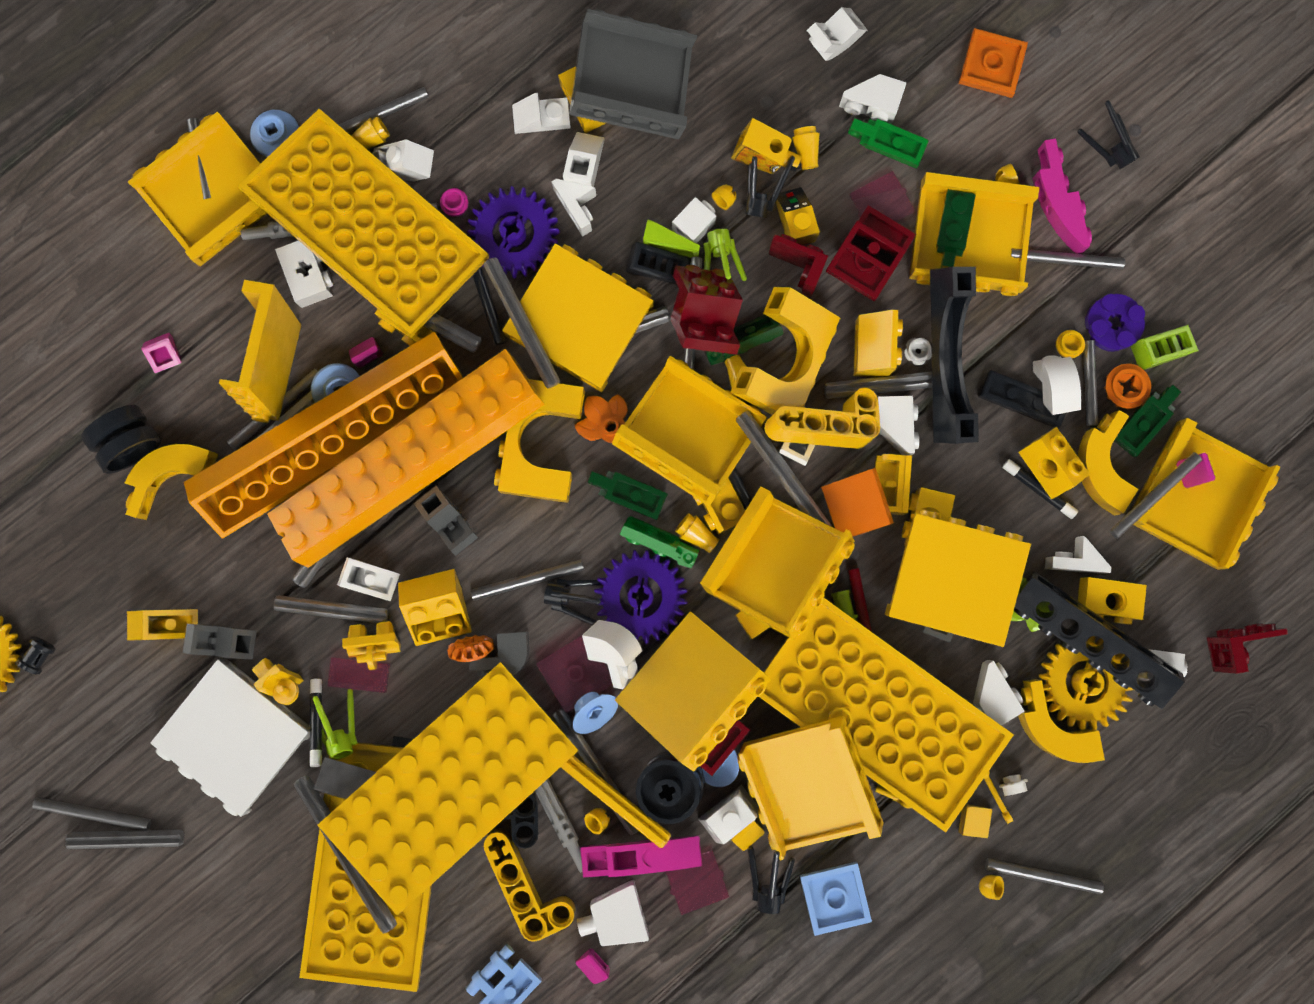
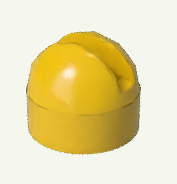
[995,163,1019,184]
[712,184,737,210]
[584,808,610,834]
[979,875,1004,900]

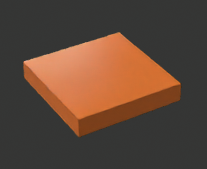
[958,28,1028,98]
[821,468,894,537]

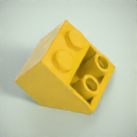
[853,310,903,377]
[398,569,472,646]

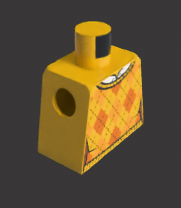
[731,118,802,174]

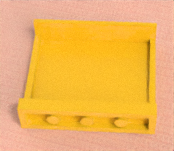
[128,111,267,267]
[909,172,1039,296]
[502,243,654,393]
[219,280,301,423]
[612,356,767,506]
[1132,418,1280,570]
[700,487,855,640]
[884,509,1031,647]
[615,611,771,772]
[737,716,884,860]

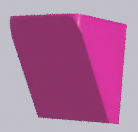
[141,333,182,373]
[349,337,383,368]
[1176,452,1215,488]
[576,948,610,984]

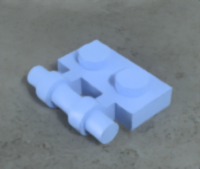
[465,944,542,1004]

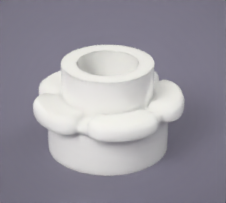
[904,338,932,365]
[999,774,1028,796]

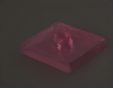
[536,636,612,713]

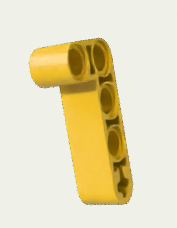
[764,388,880,449]
[483,828,576,942]

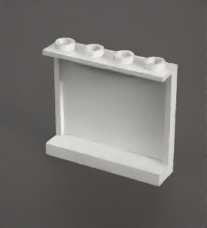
[151,659,310,817]

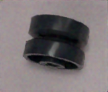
[81,404,161,474]
[635,751,705,824]

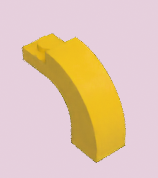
[1078,410,1139,516]
[125,444,218,520]
[1018,679,1105,763]

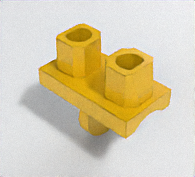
[342,621,401,670]
[252,658,304,705]

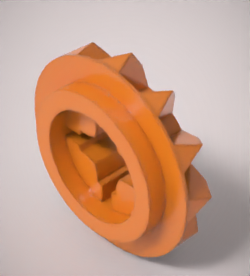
[1104,364,1151,410]
[447,635,494,662]

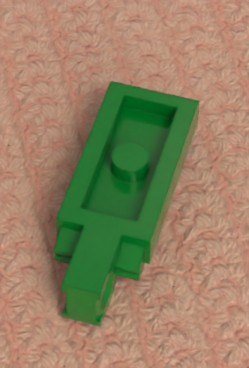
[848,118,929,169]
[620,516,699,568]

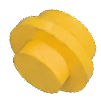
[1056,330,1085,358]

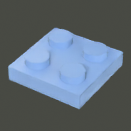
[800,862,872,936]

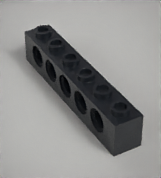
[1014,571,1185,709]

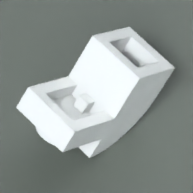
[807,7,867,61]
[1033,356,1081,415]
[582,620,642,689]

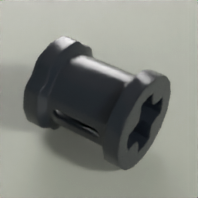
[16,636,56,675]

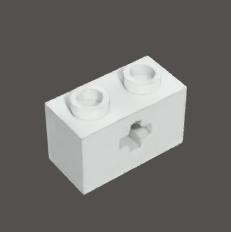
[275,241,334,308]

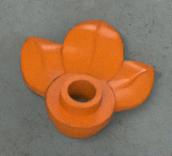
[575,394,628,443]

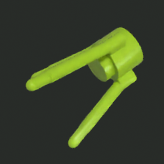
[703,229,747,281]
[313,688,358,760]

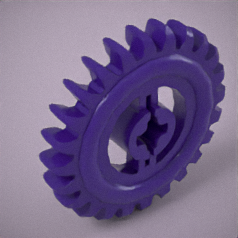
[467,186,560,279]
[594,550,688,644]

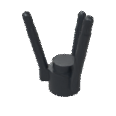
[1077,100,1140,169]
[745,156,795,218]
[544,579,601,626]
[748,847,795,914]

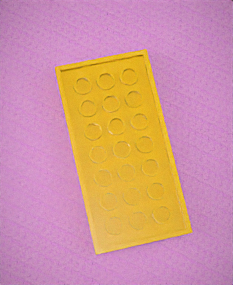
[238,109,489,337]
[758,598,1014,832]
[317,662,579,916]
[299,742,432,992]

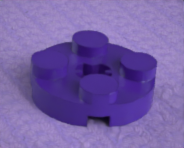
[1085,294,1145,352]

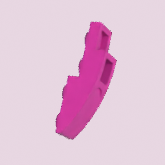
[1032,139,1092,254]
[580,835,702,877]

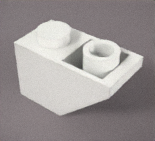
[839,74,906,124]
[563,132,605,187]
[372,140,434,181]
[877,396,919,455]
[973,660,1025,726]

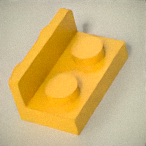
[693,478,745,535]

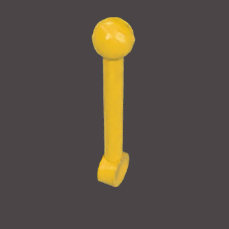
[984,771,1013,824]

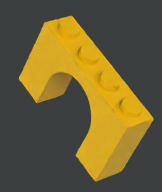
[730,287,840,415]
[494,379,585,503]

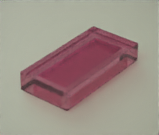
[328,657,390,693]

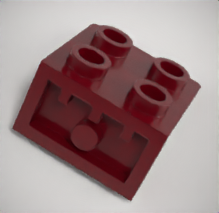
[769,234,828,299]
[1207,623,1288,674]

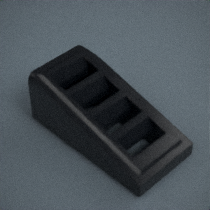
[626,241,690,284]

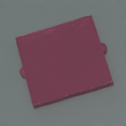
[849,171,915,222]
[666,851,729,915]

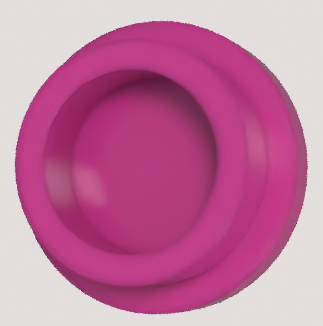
[440,188,469,217]

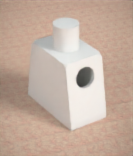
[698,785,758,844]
[577,880,649,946]

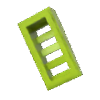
[643,220,700,258]
[1131,325,1199,370]

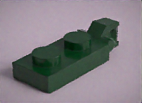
[936,189,976,268]
[704,315,784,365]
[1114,385,1181,458]
[587,471,668,521]

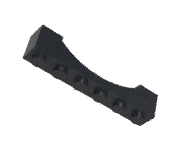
[930,267,979,444]

